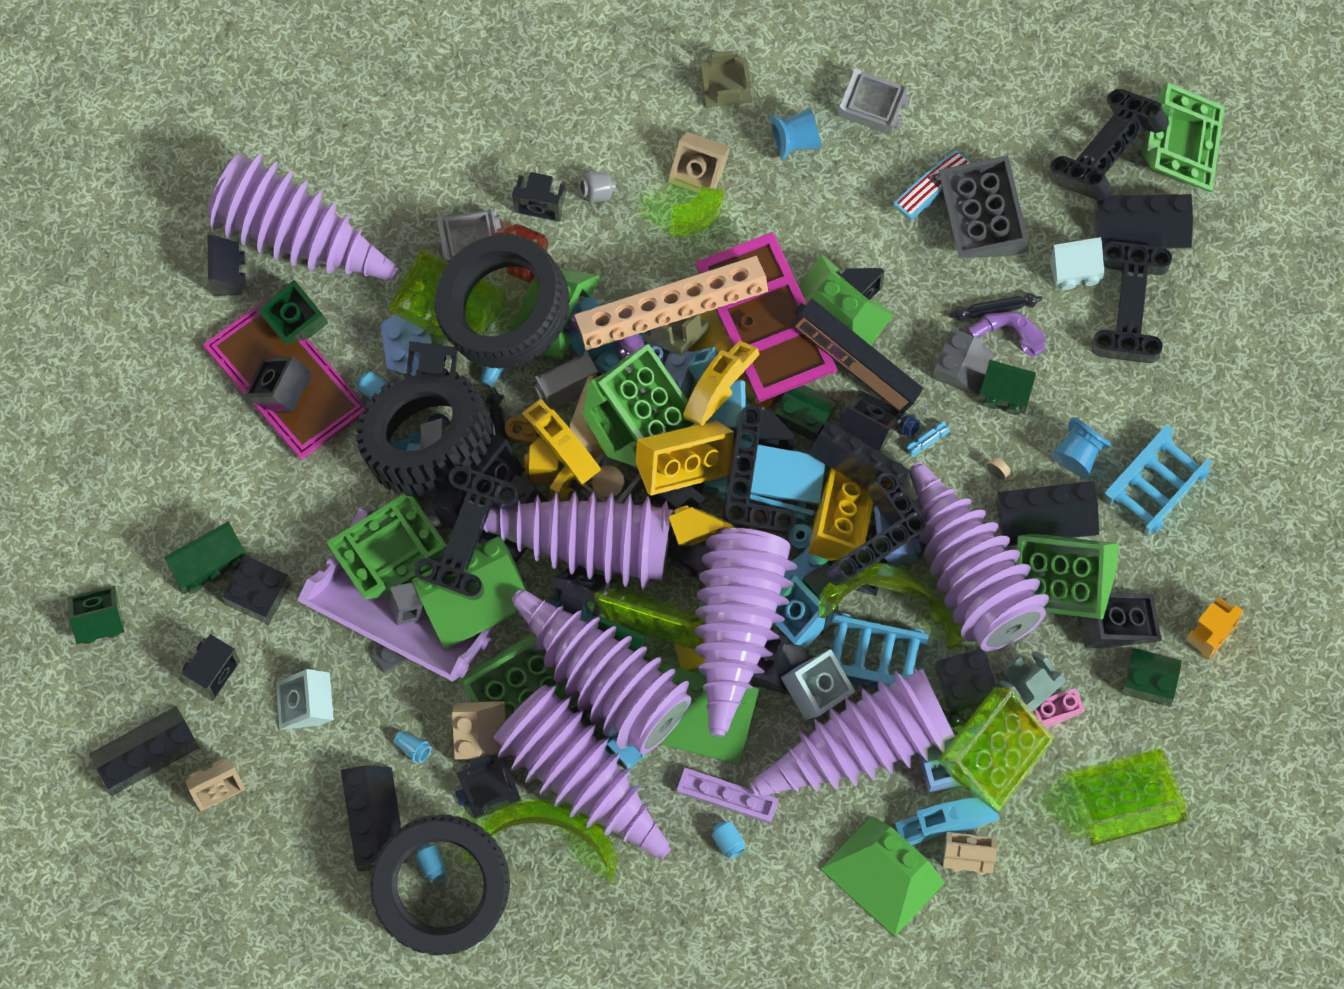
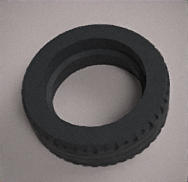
[434,234,570,369]
[370,814,510,956]

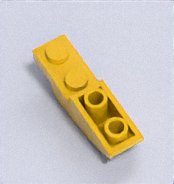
[683,340,760,426]
[522,399,601,484]

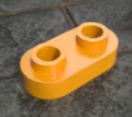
[505,416,538,445]

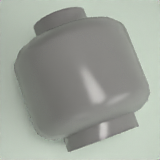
[579,171,616,203]

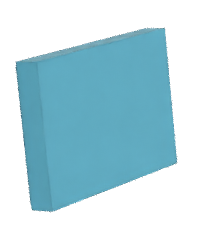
[751,445,825,505]

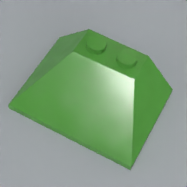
[1142,83,1225,192]
[799,255,894,345]
[509,268,600,360]
[582,371,637,467]
[326,493,447,600]
[821,816,945,937]

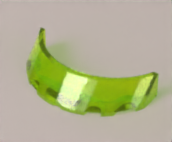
[818,563,964,649]
[465,800,618,884]

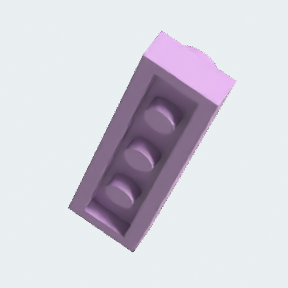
[677,768,779,824]

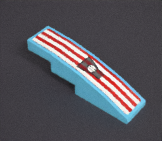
[893,150,971,222]

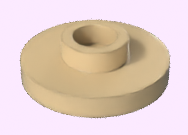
[592,465,625,498]

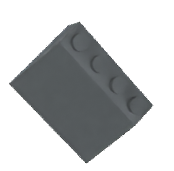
[939,155,1029,258]

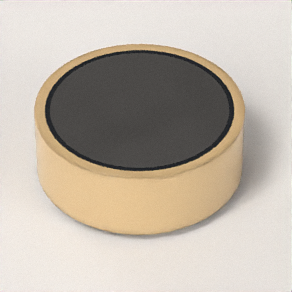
[986,457,1010,480]

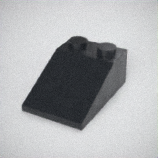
[1079,593,1162,649]

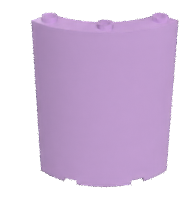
[297,507,498,681]

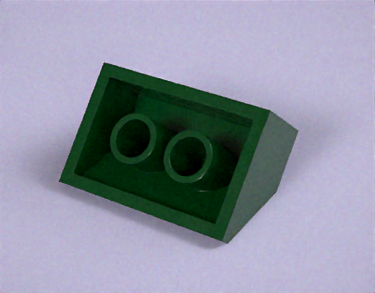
[164,521,247,595]

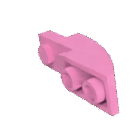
[982,688,1085,746]

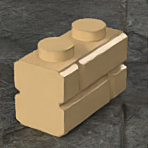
[943,832,997,875]

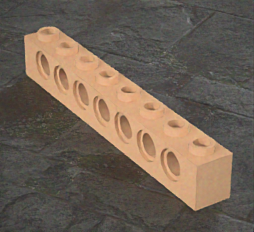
[574,256,768,350]

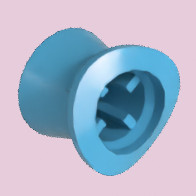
[769,107,821,161]
[1051,417,1111,478]

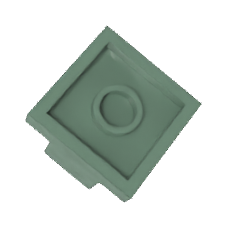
[999,651,1066,713]

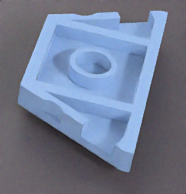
[381,297,432,376]

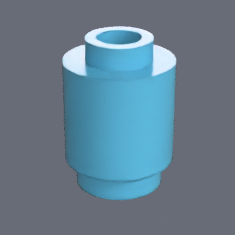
[357,371,391,401]
[789,524,812,553]
[711,820,746,859]
[414,844,448,883]

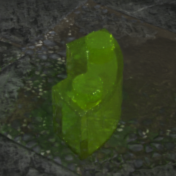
[670,187,725,237]

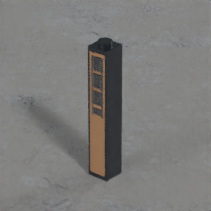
[790,298,924,414]

